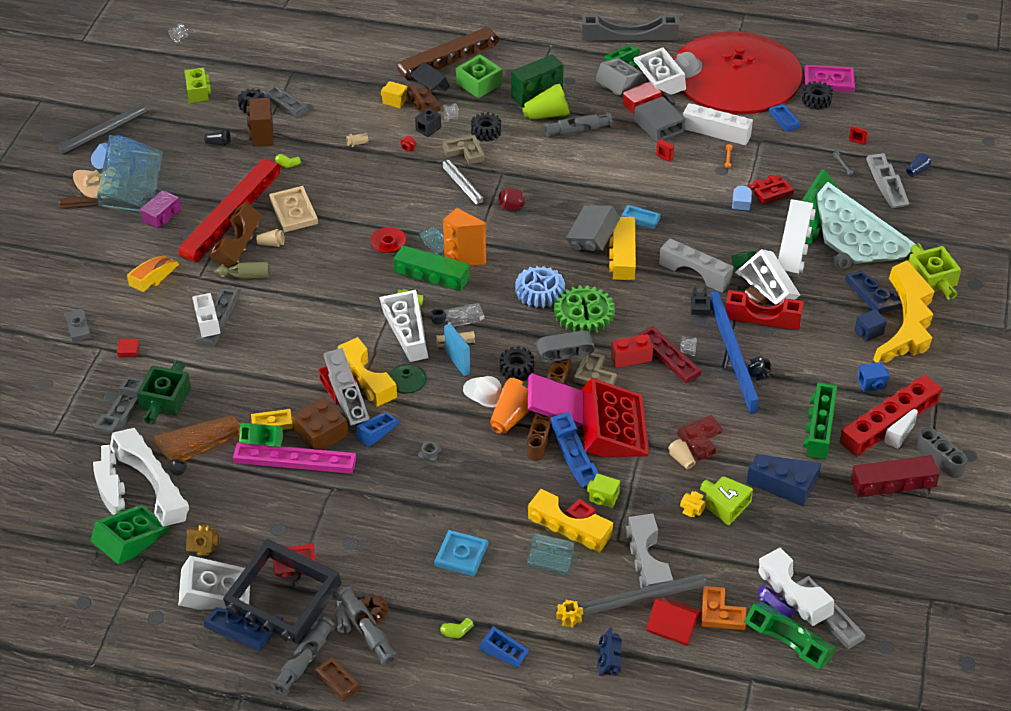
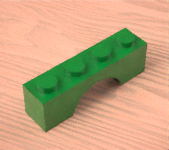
[744,602,837,669]

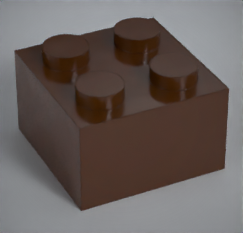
[247,98,274,147]
[291,397,348,450]

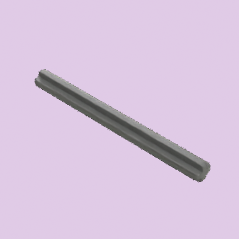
[59,103,147,154]
[580,574,707,615]

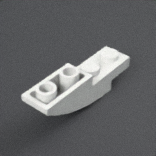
[93,445,125,515]

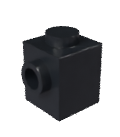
[415,108,442,137]

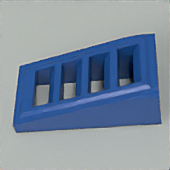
[356,411,399,446]
[479,626,530,668]

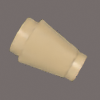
[257,229,284,247]
[668,439,696,470]

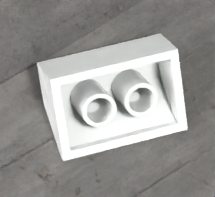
[634,48,686,95]

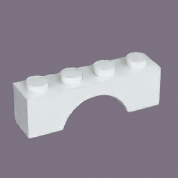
[759,548,834,626]

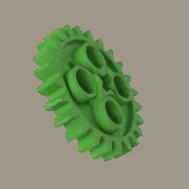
[554,285,615,333]

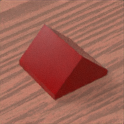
[646,596,702,646]

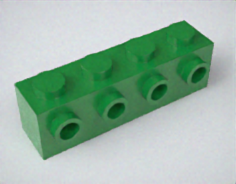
[803,382,837,460]

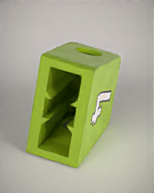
[700,477,753,526]

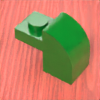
[239,423,283,447]

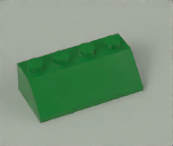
[802,169,839,244]

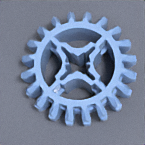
[515,266,565,309]

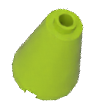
[522,83,570,120]

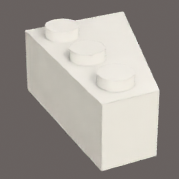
[735,249,800,305]

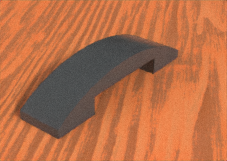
[94,376,144,434]

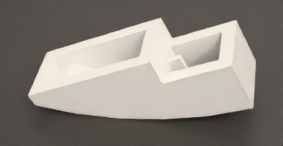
[192,293,220,337]

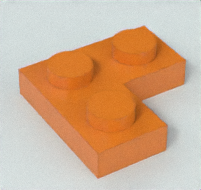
[701,586,746,630]

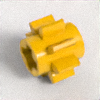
[680,491,706,517]
[556,600,583,628]

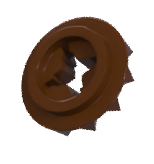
[358,593,388,624]

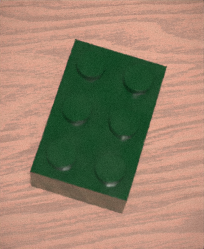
[511,54,564,107]

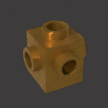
[186,524,220,556]

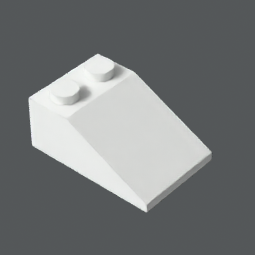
[178,556,250,610]

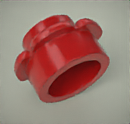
[401,136,416,151]

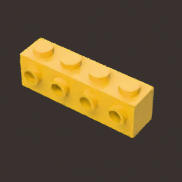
[609,217,636,280]

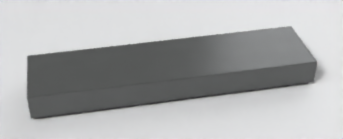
[196,288,240,347]

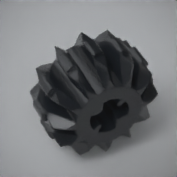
[238,88,265,113]

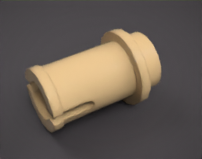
[346,133,368,147]

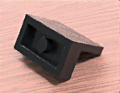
[411,62,450,91]

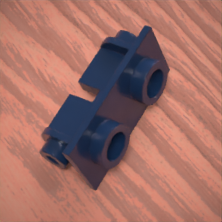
[597,627,622,676]

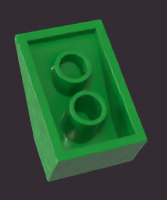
[90,504,170,564]

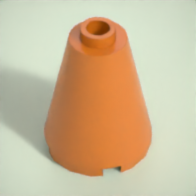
[490,378,531,434]

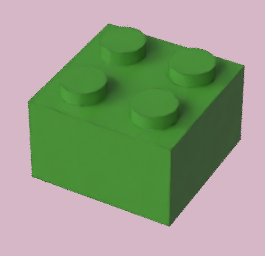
[456,54,502,99]

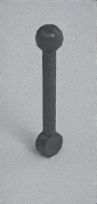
[833,151,854,176]

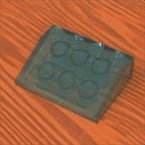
[97,135,163,211]

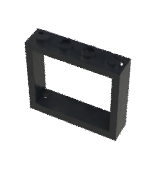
[223,538,342,645]

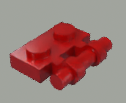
[748,175,794,204]

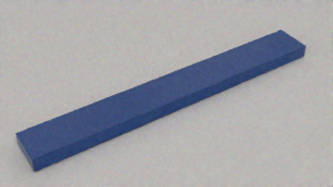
[710,291,759,414]

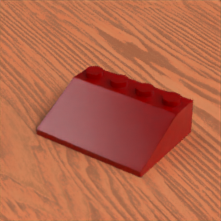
[581,378,649,457]

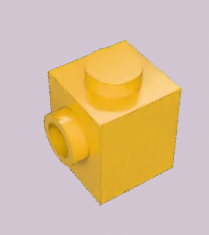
[381,81,408,108]

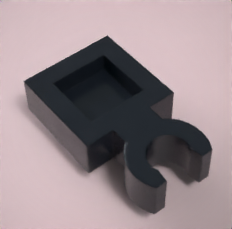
[691,287,710,315]

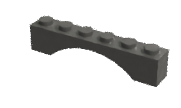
[582,15,679,41]

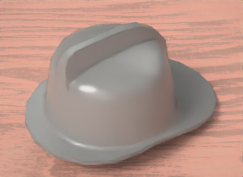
[674,52,702,78]

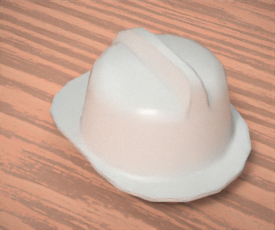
[463,376,503,408]

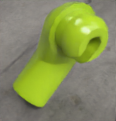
[275,154,301,168]
[440,618,474,639]

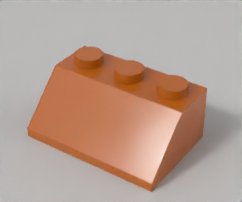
[443,208,486,266]

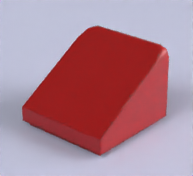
[849,126,869,145]

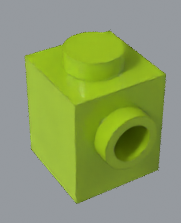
[587,473,620,508]

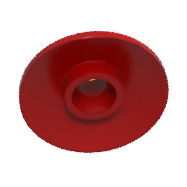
[370,227,406,253]

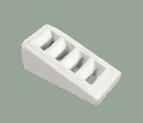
[884,409,918,449]

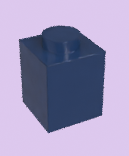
[855,309,887,342]

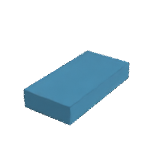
[621,205,661,229]

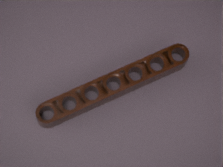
[397,27,499,81]
[527,359,571,461]

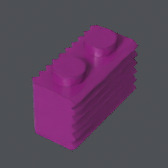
[140,190,182,229]

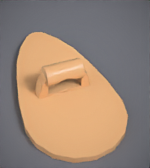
[73,170,118,198]

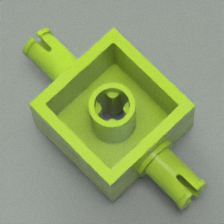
[909,243,961,300]

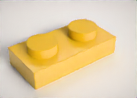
[251,409,293,430]

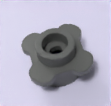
[418,442,441,462]

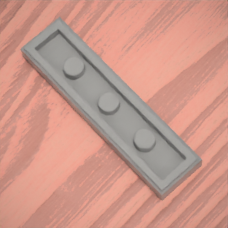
[796,576,866,649]

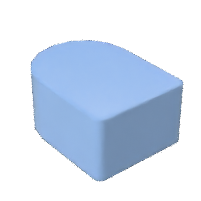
[91,143,117,169]
[732,186,752,211]

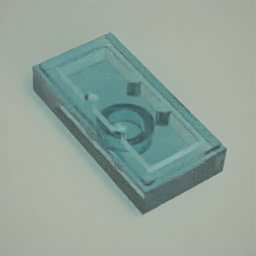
[419,226,444,256]

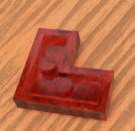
[677,415,722,461]

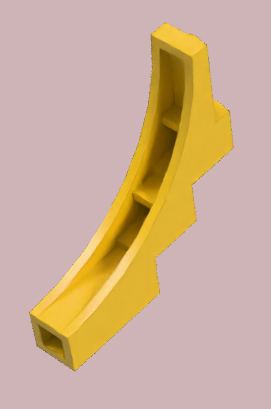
[873,260,935,363]

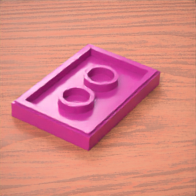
[804,65,855,92]
[528,373,583,427]

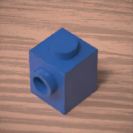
[857,362,890,392]

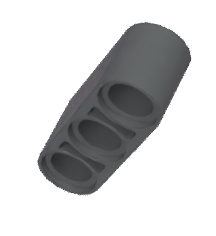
[536,331,595,363]
[916,427,968,478]

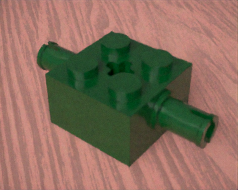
[136,360,191,425]

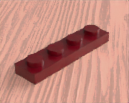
[638,326,701,384]

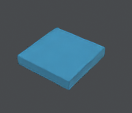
[444,324,470,376]
[434,530,488,577]

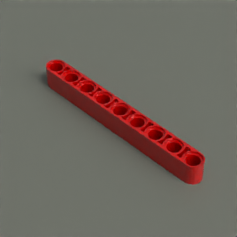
[179,158,281,263]

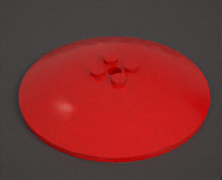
[674,31,802,114]

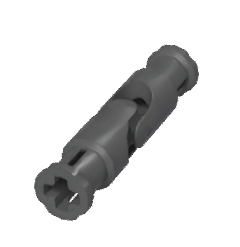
[544,112,613,137]
[336,586,399,667]
[271,616,335,696]

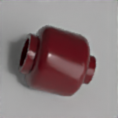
[498,187,525,212]

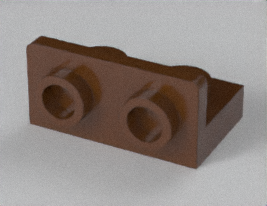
[407,84,441,113]

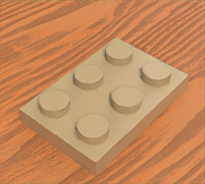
[269,186,318,232]

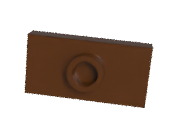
[315,657,361,702]

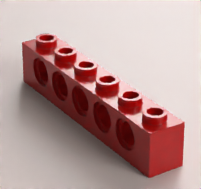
[839,375,942,457]

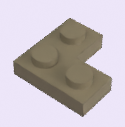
[442,135,485,164]
[574,352,617,385]

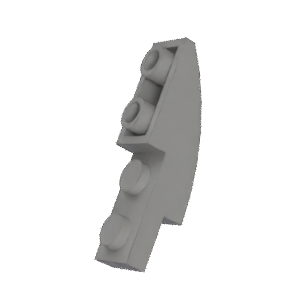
[323,348,370,426]

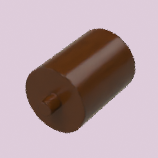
[745,286,768,306]

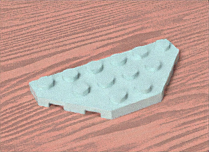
[816,182,915,264]

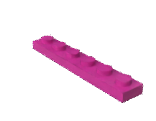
[233,443,356,474]

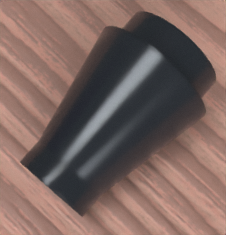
[204,129,231,146]

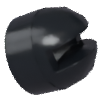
[430,309,445,325]
[170,459,187,475]

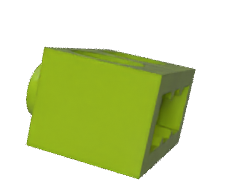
[185,68,211,103]

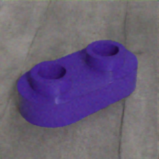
[757,584,796,618]

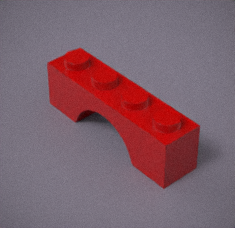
[725,290,804,330]

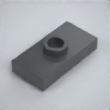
[64,308,91,342]

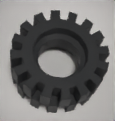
[802,81,833,110]
[471,112,501,142]
[500,346,534,381]

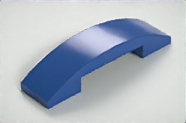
[551,412,599,488]

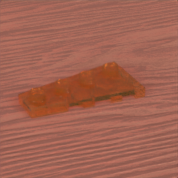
[153,415,240,464]

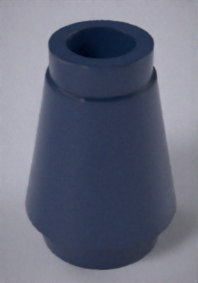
[906,153,931,177]

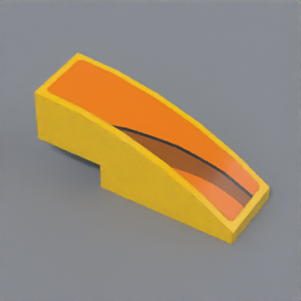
[127,256,179,292]

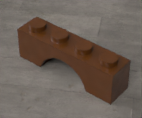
[209,202,262,268]

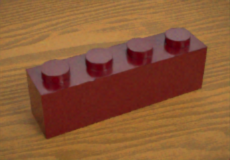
[851,455,940,497]

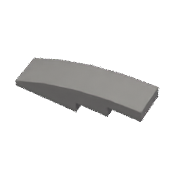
[866,153,909,208]

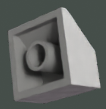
[595,58,644,96]

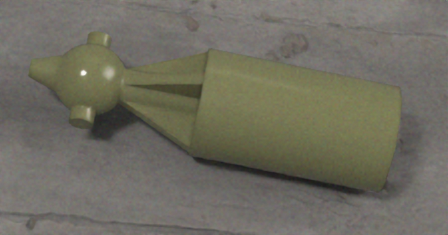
[214,262,270,279]

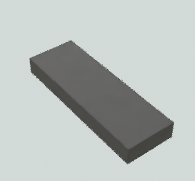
[263,85,309,118]

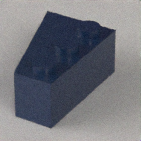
[747,454,822,506]

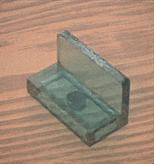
[527,533,574,575]

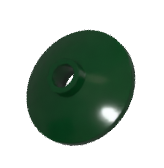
[388,364,426,394]

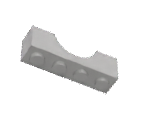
[659,238,733,293]
[625,514,673,588]

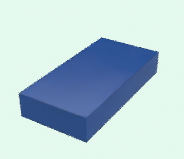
[769,104,801,132]

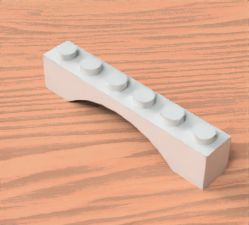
[110,428,189,527]

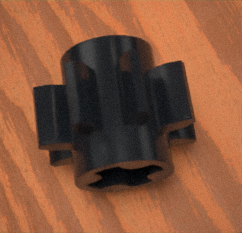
[748,355,772,381]

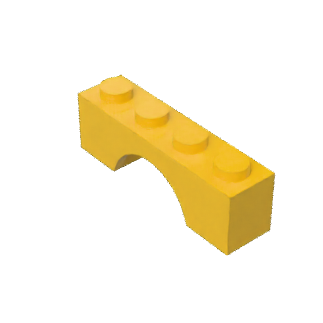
[338,337,397,407]
[528,489,613,552]

